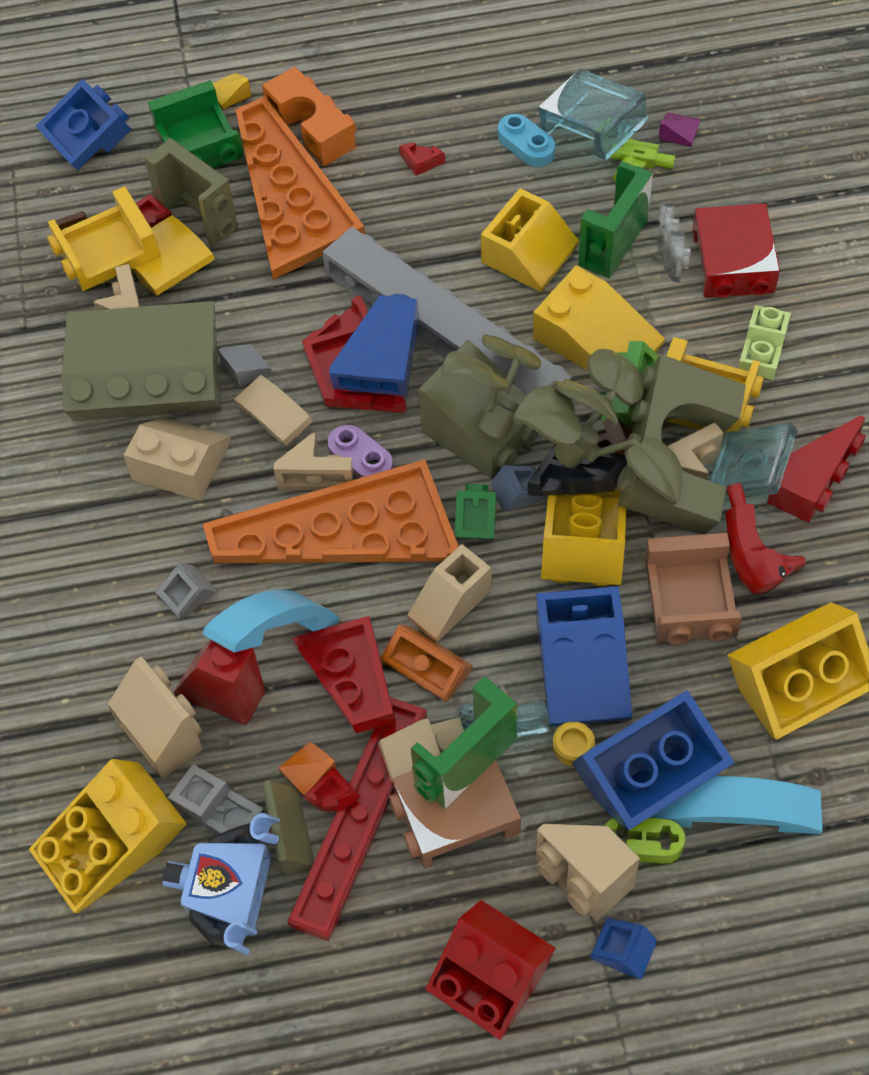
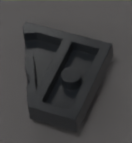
[528,444,627,496]

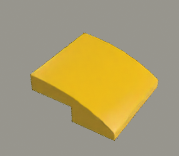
[132,215,215,296]

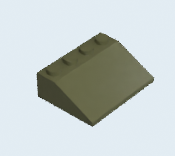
[62,301,221,421]

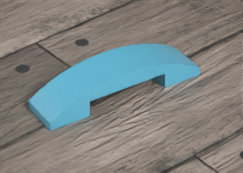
[202,589,339,652]
[649,776,822,834]

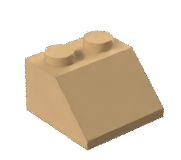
[123,417,231,501]

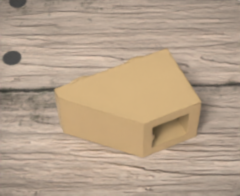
[407,544,492,643]

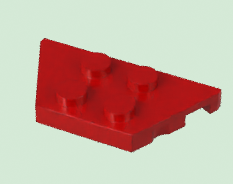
[302,295,407,413]

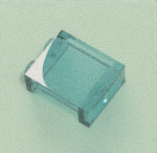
[538,68,648,160]

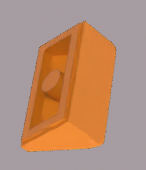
[381,625,473,702]

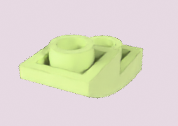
[738,305,791,380]

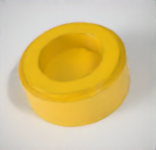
[553,722,595,766]

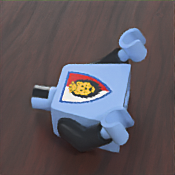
[163,813,280,955]

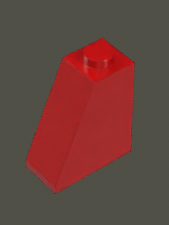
[174,639,266,726]

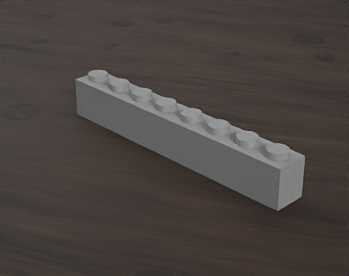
[322,227,572,399]

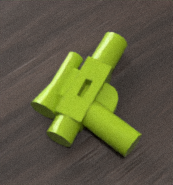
[611,136,676,182]

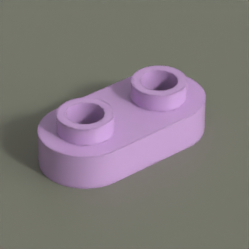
[328,425,393,479]

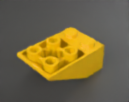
[29,759,187,913]

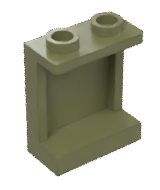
[145,138,238,246]

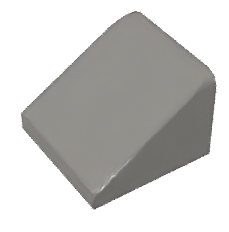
[218,344,271,388]
[155,563,217,619]

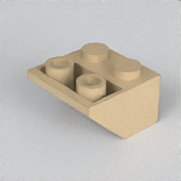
[108,656,203,779]
[536,824,640,923]

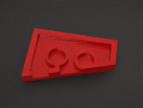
[292,616,396,734]

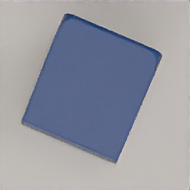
[590,917,657,979]

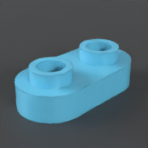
[498,114,555,167]

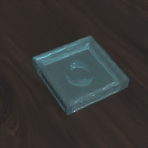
[710,422,798,500]

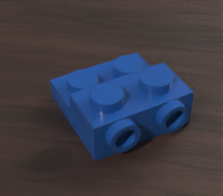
[36,78,132,171]

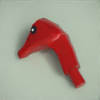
[725,483,806,595]

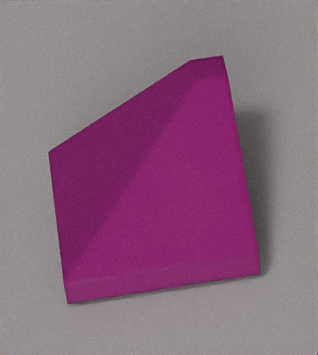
[659,112,701,147]

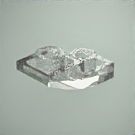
[657,202,691,283]

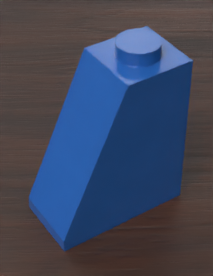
[329,294,419,396]

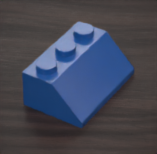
[572,690,735,831]

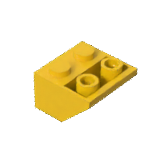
[481,188,579,292]

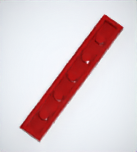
[287,697,428,942]

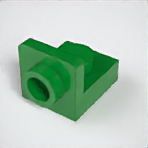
[455,484,496,540]

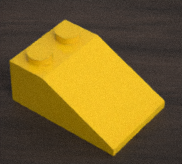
[533,265,665,371]
[541,488,626,586]

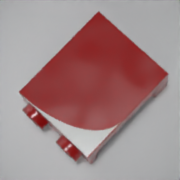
[692,203,780,298]

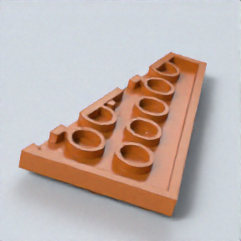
[235,96,365,280]
[202,459,459,564]

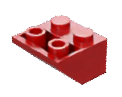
[425,900,556,1040]

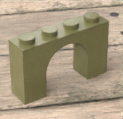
[617,354,746,534]

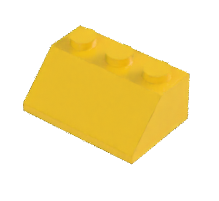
[727,602,869,740]

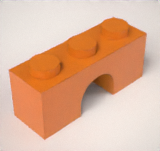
[262,66,356,167]

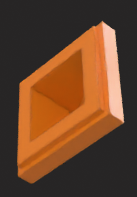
[278,742,337,796]

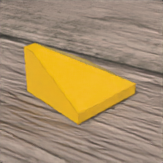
[213,73,251,109]

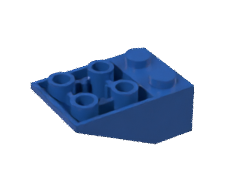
[536,586,632,726]

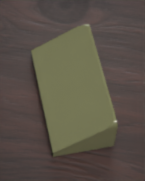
[262,780,314,876]

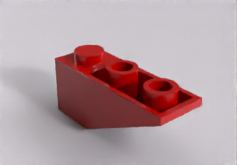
[767,415,866,523]

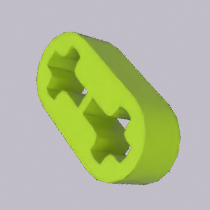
[605,818,685,864]

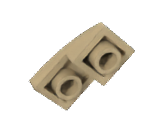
[234,375,313,446]

